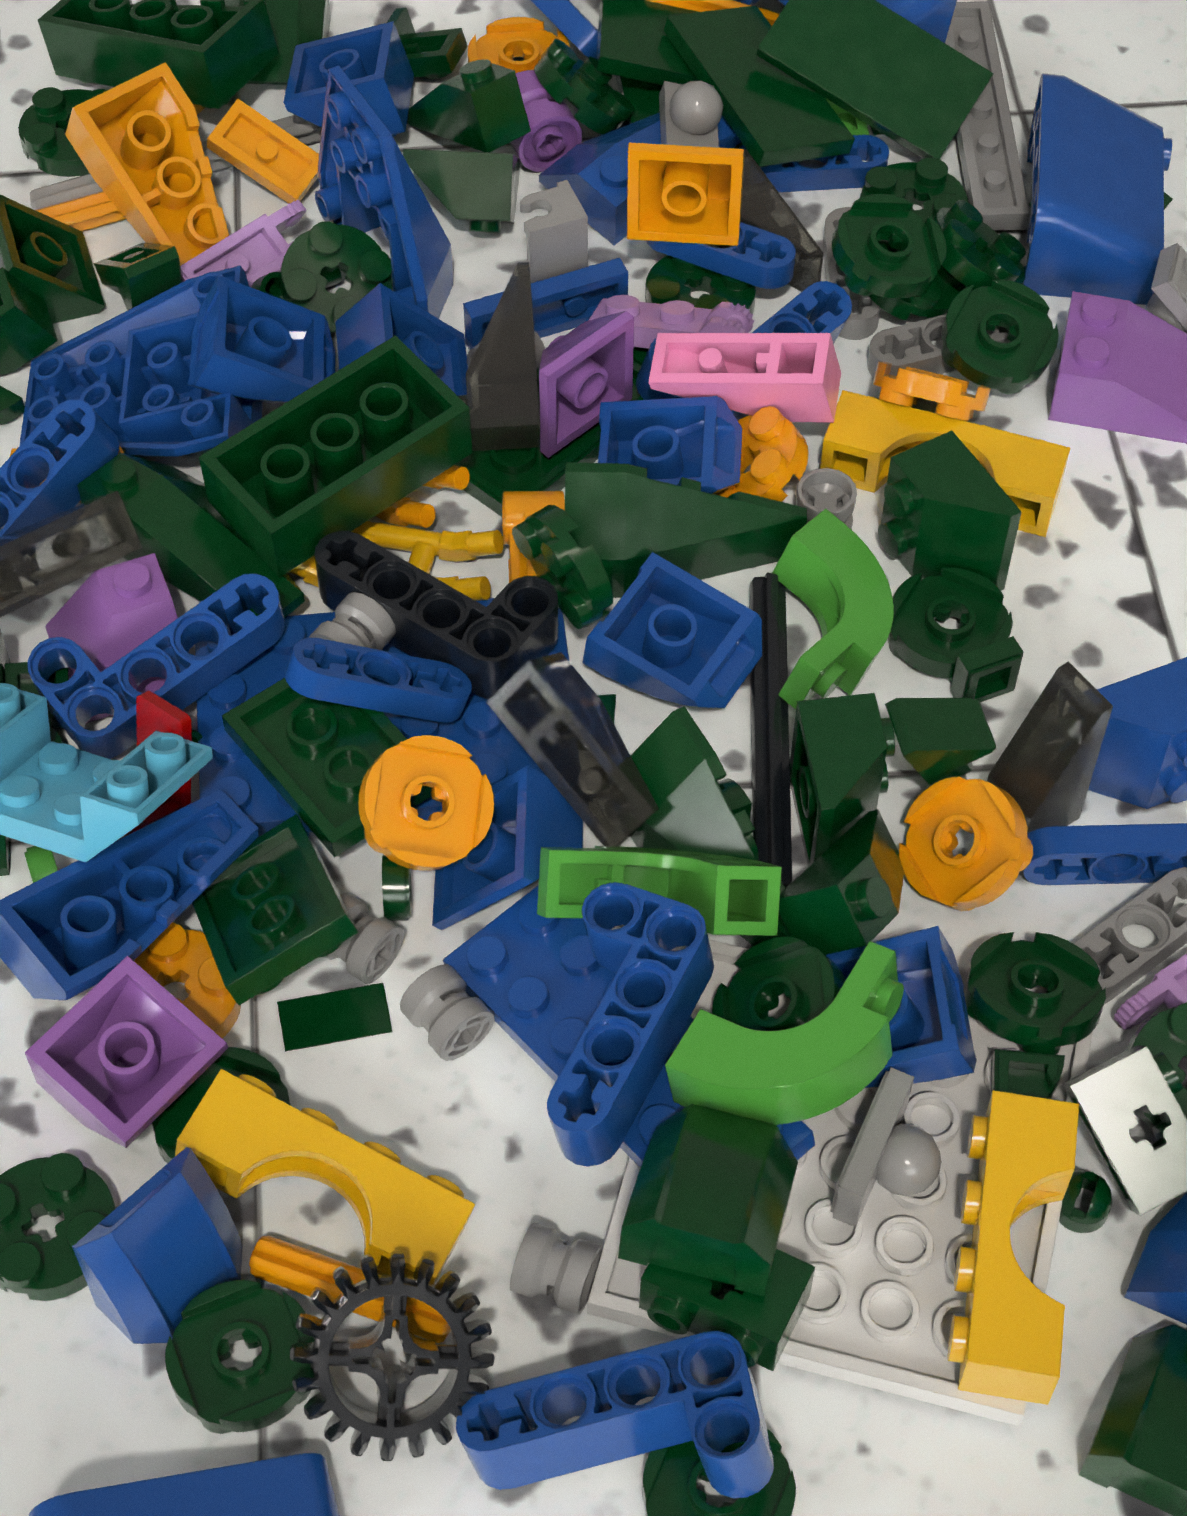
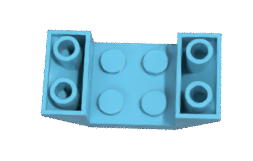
[0,683,213,862]

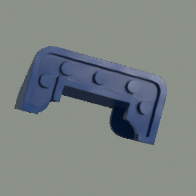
[1022,73,1172,305]

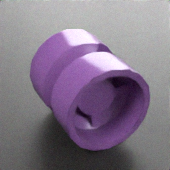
[510,70,582,172]

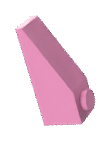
[648,333,841,423]

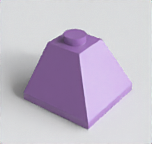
[539,311,634,458]
[45,553,178,723]
[25,956,228,1148]

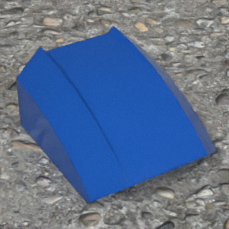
[187,275,336,403]
[598,396,742,495]
[582,552,762,708]
[827,926,977,1088]
[72,1147,243,1344]

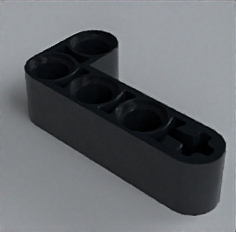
[314,531,558,699]

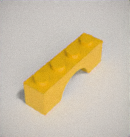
[820,390,1071,537]
[175,1069,475,1286]
[947,1090,1079,1405]

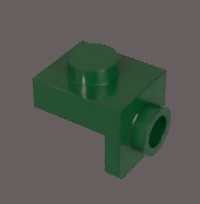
[387,7,468,79]

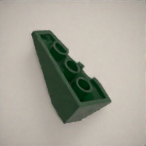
[77,453,305,618]
[565,462,807,598]
[608,706,790,946]

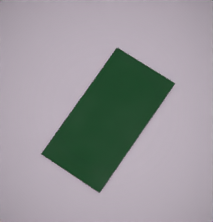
[277,983,393,1052]

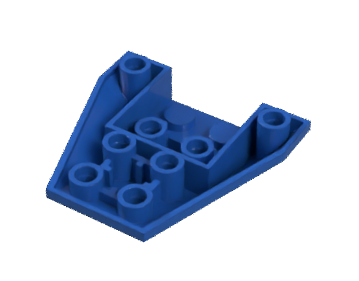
[315,65,453,318]
[20,265,263,457]

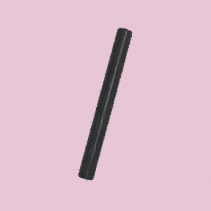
[750,573,792,889]

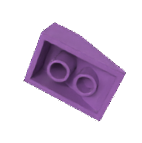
[1048,291,1187,444]

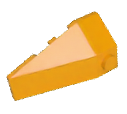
[65,62,229,266]

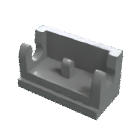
[520,180,588,286]

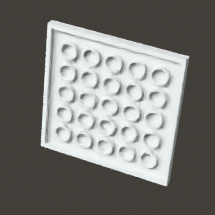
[587,940,1093,1426]

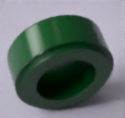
[382,855,412,921]

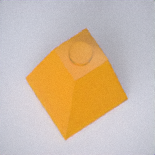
[627,143,745,246]

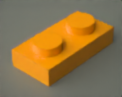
[206,99,319,204]

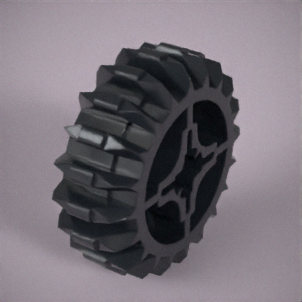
[290,1251,495,1461]

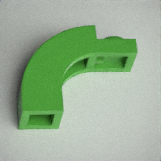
[772,508,894,709]
[537,846,782,936]
[665,941,904,1125]

